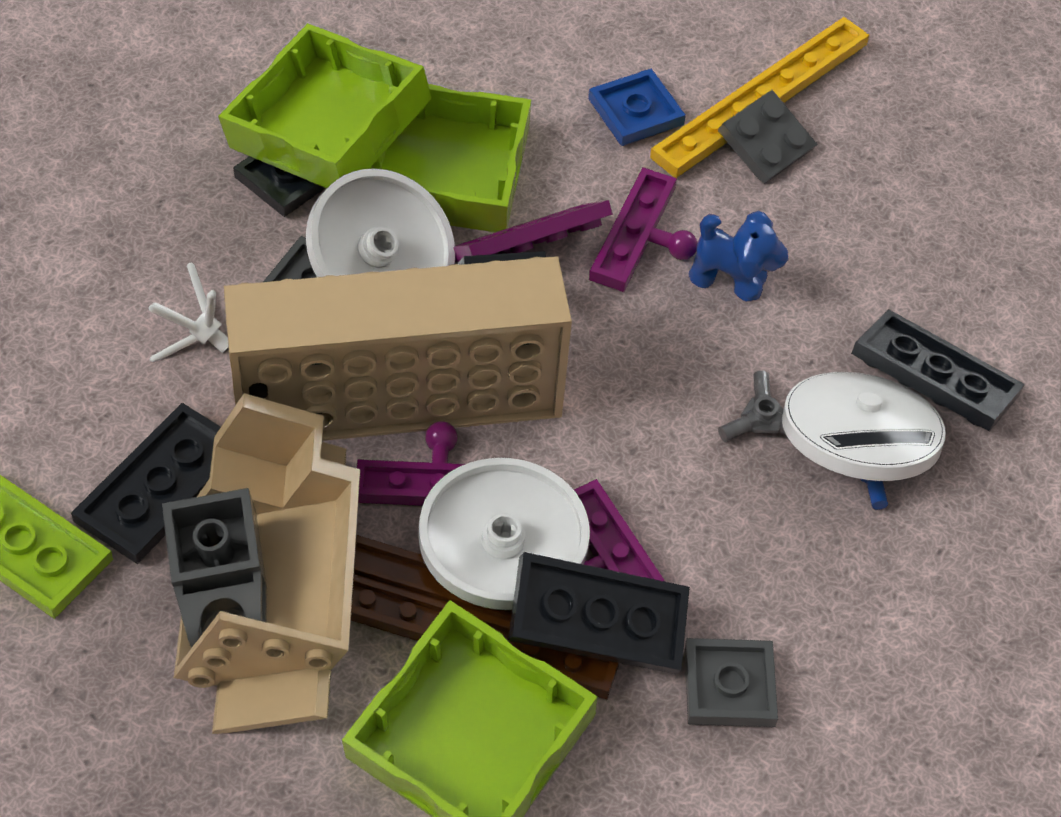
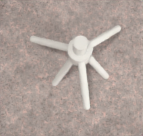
[149,262,229,362]

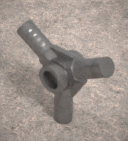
[718,371,786,442]

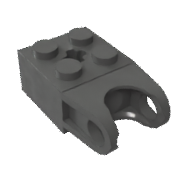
[162,488,267,648]

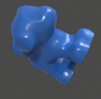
[688,211,788,302]

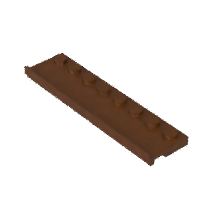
[351,535,620,700]

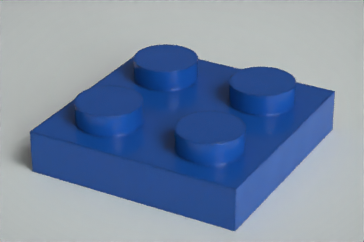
[588,68,686,146]

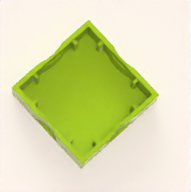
[218,23,432,188]
[369,84,531,232]
[342,600,598,817]

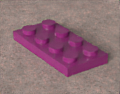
[453,200,613,262]

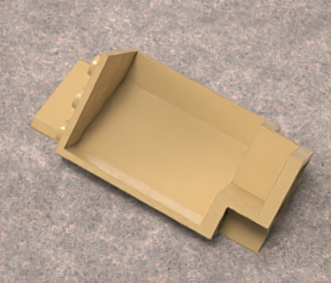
[174,393,360,734]

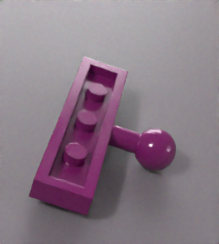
[589,167,698,292]
[357,421,465,506]
[574,479,665,581]

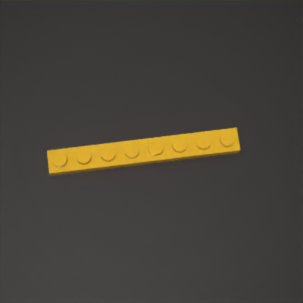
[650,17,870,178]

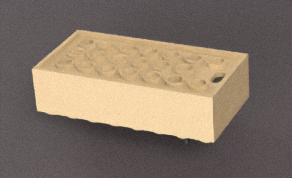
[223,256,572,441]

